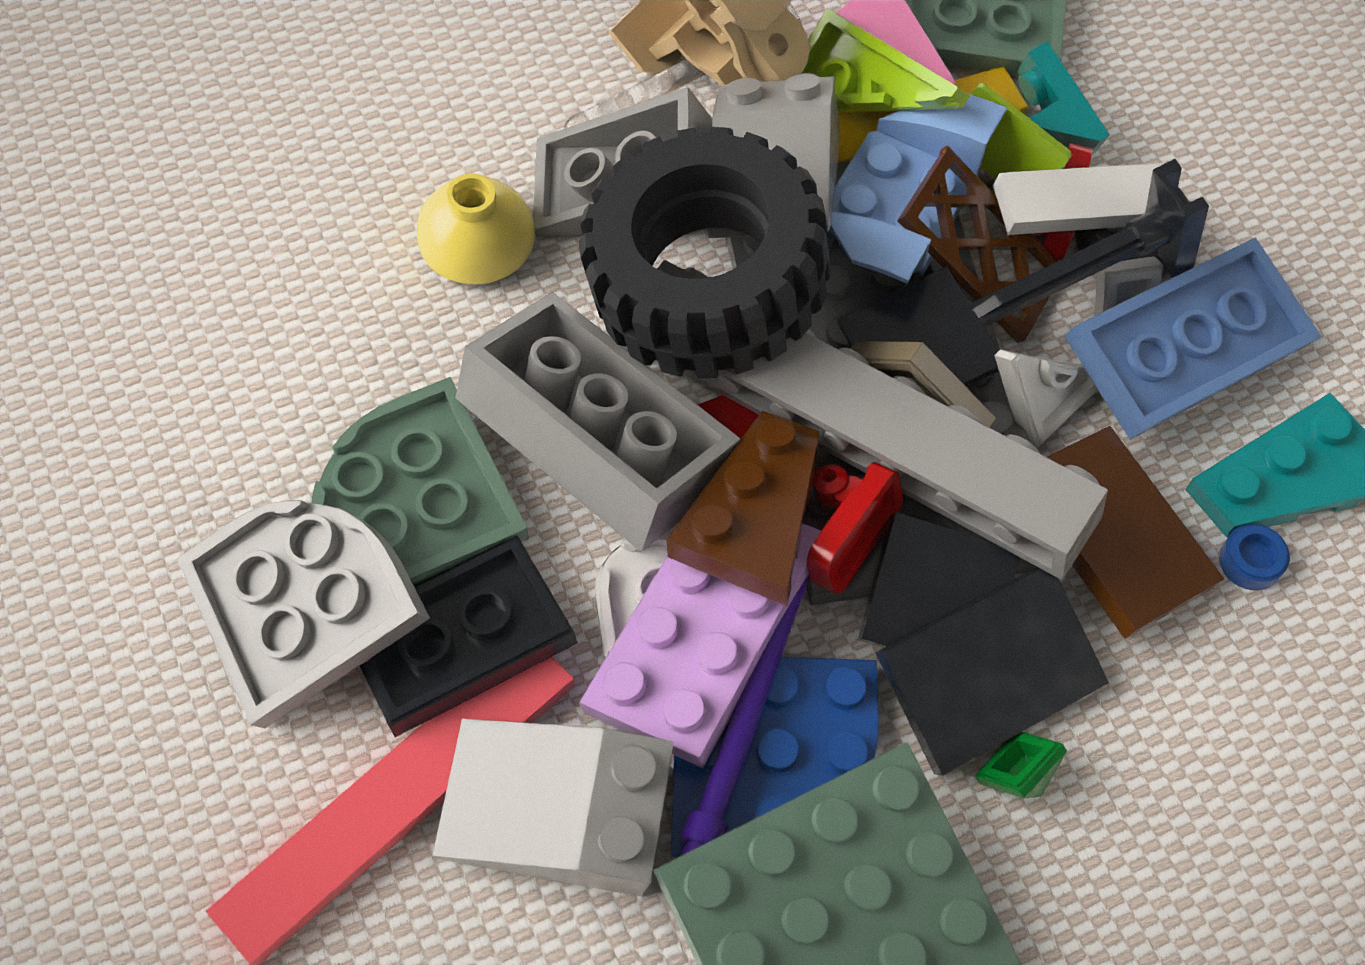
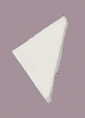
[994,350,1098,448]

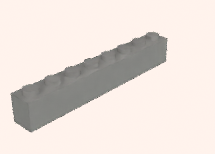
[657,260,1108,580]

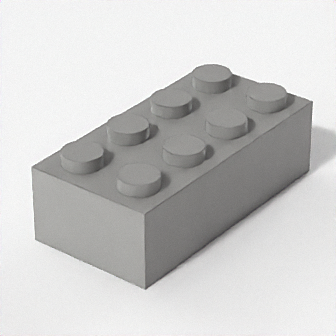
[455,291,740,552]

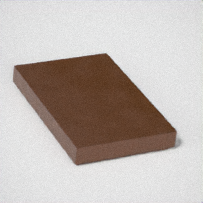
[1046,426,1224,639]

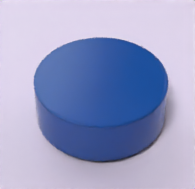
[1219,524,1290,591]

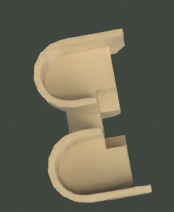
[608,0,810,85]

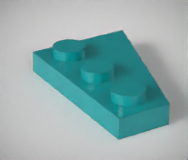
[1185,393,1365,537]

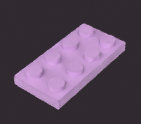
[579,524,821,768]

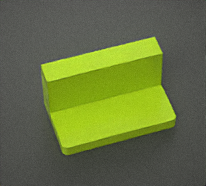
[970,83,1072,179]

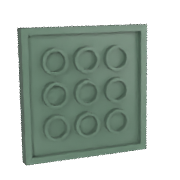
[653,742,1022,965]

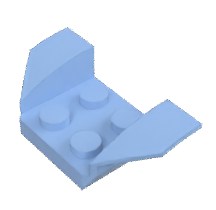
[827,94,1007,283]

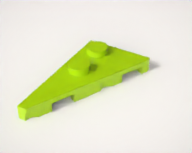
[801,8,970,112]

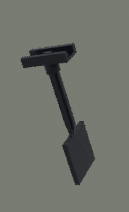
[837,159,1209,387]

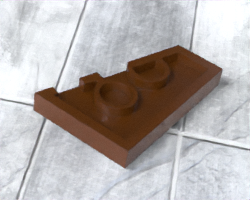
[666,410,819,606]

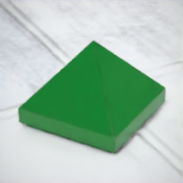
[974,732,1067,799]

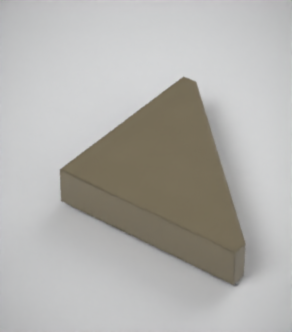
[850,341,996,428]

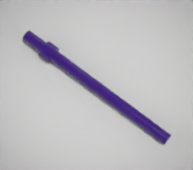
[679,524,822,856]

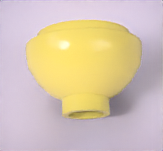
[417,173,535,284]

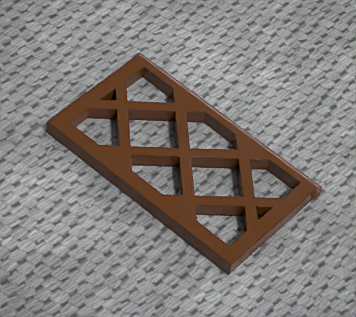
[897,146,1057,343]

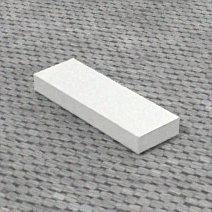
[993,163,1165,235]

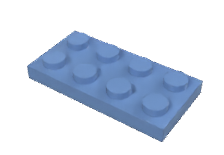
[1065,237,1321,440]

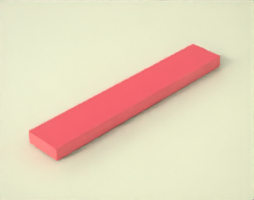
[205,657,574,965]

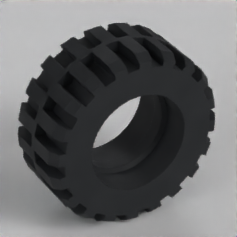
[579,127,830,379]

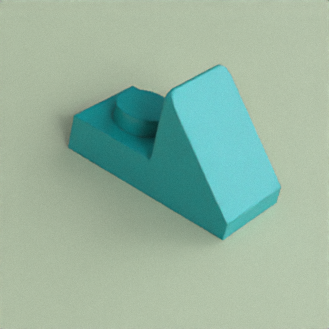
[1017,41,1110,154]

